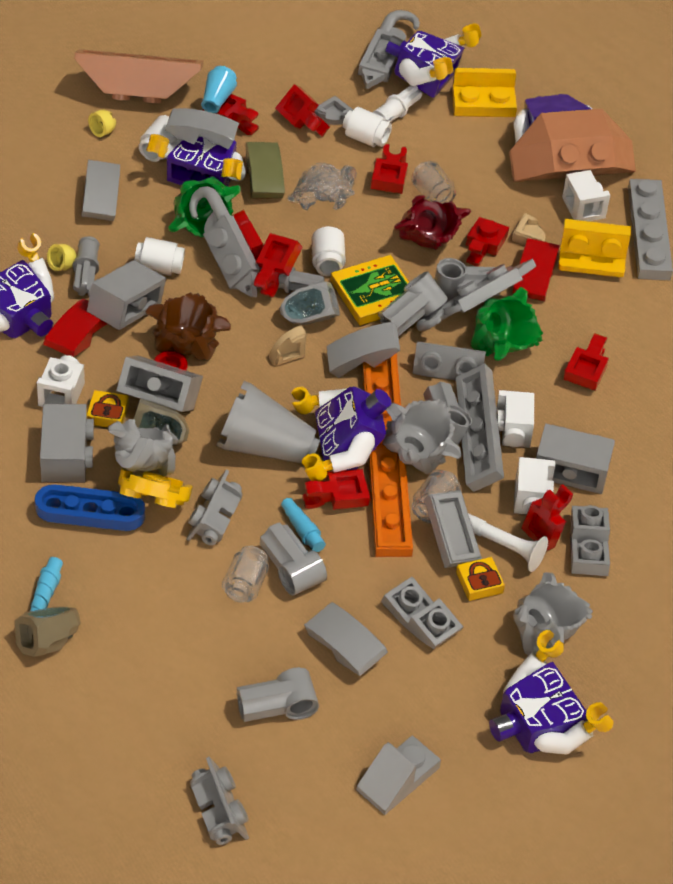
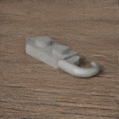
[358,10,420,89]
[189,186,260,297]
[416,259,536,332]

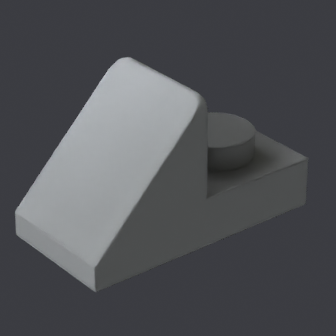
[356,735,441,815]

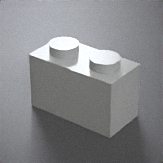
[87,260,166,330]
[116,356,203,412]
[40,404,94,483]
[536,423,615,494]

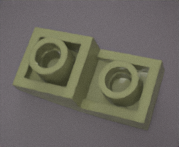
[245,142,285,198]

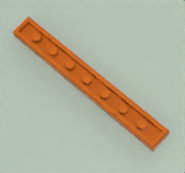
[362,353,413,557]

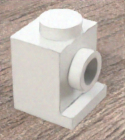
[562,170,610,221]
[37,355,85,407]
[496,390,534,448]
[514,457,555,514]

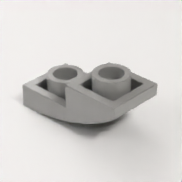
[165,108,239,149]
[81,160,120,221]
[327,322,400,378]
[570,505,610,576]
[381,577,463,649]
[304,602,388,676]

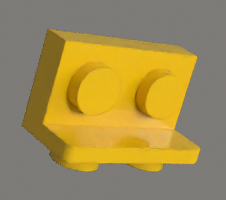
[452,68,517,117]
[558,219,631,277]

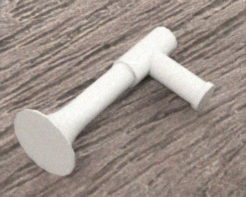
[468,513,548,572]

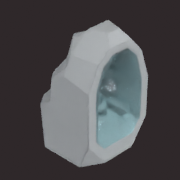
[279,281,340,325]

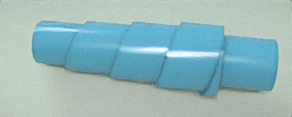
[281,498,326,552]
[29,557,63,612]

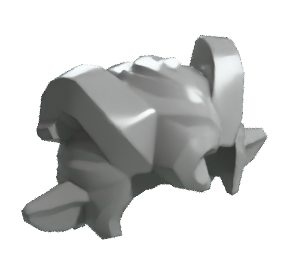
[382,399,461,475]
[108,419,179,476]
[513,572,593,656]

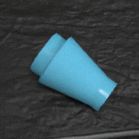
[201,66,237,113]

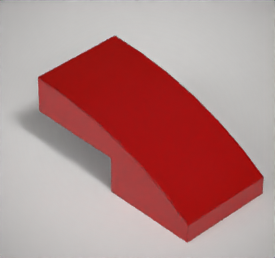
[512,238,560,302]
[43,298,108,357]

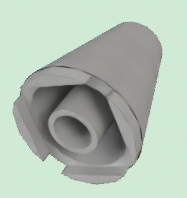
[216,381,320,463]

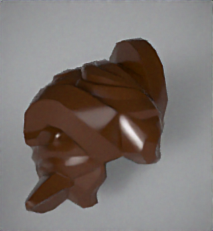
[145,292,231,361]

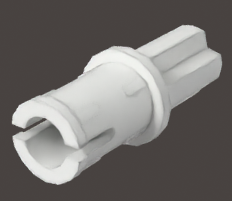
[373,85,422,123]

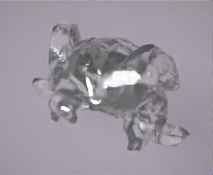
[287,162,357,210]

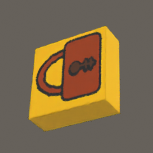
[87,390,129,427]
[456,557,505,601]

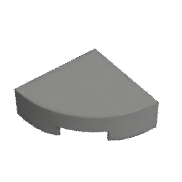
[314,96,353,125]

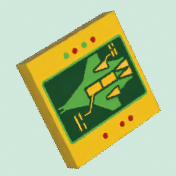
[330,255,409,326]

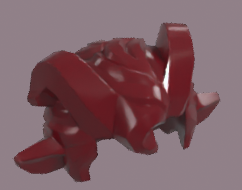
[394,195,471,250]

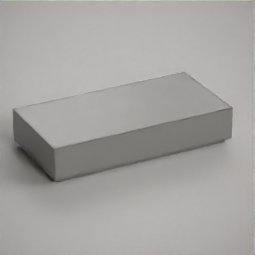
[424,490,482,568]

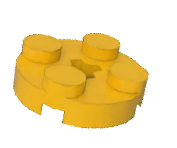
[118,468,193,508]

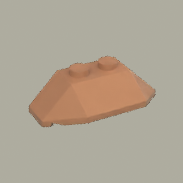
[74,49,204,103]
[509,109,636,182]

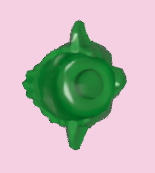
[168,176,241,238]
[471,287,543,361]

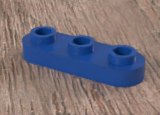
[35,484,145,531]

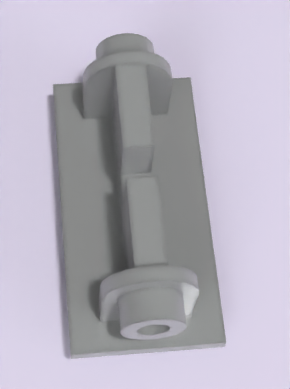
[413,341,486,380]
[186,469,243,545]
[190,757,249,845]

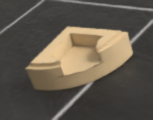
[512,213,546,246]
[269,325,307,366]

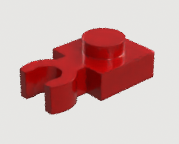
[371,144,408,194]
[232,210,264,266]

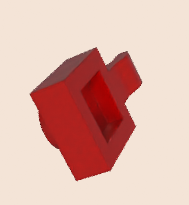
[275,84,330,137]
[202,94,259,135]
[466,217,509,267]
[253,233,303,298]
[563,333,609,391]
[302,469,370,510]
[521,484,573,551]

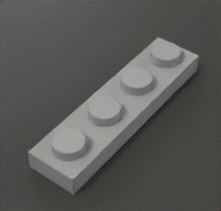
[628,179,673,280]
[456,363,504,492]

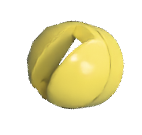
[88,109,116,137]
[47,244,77,271]

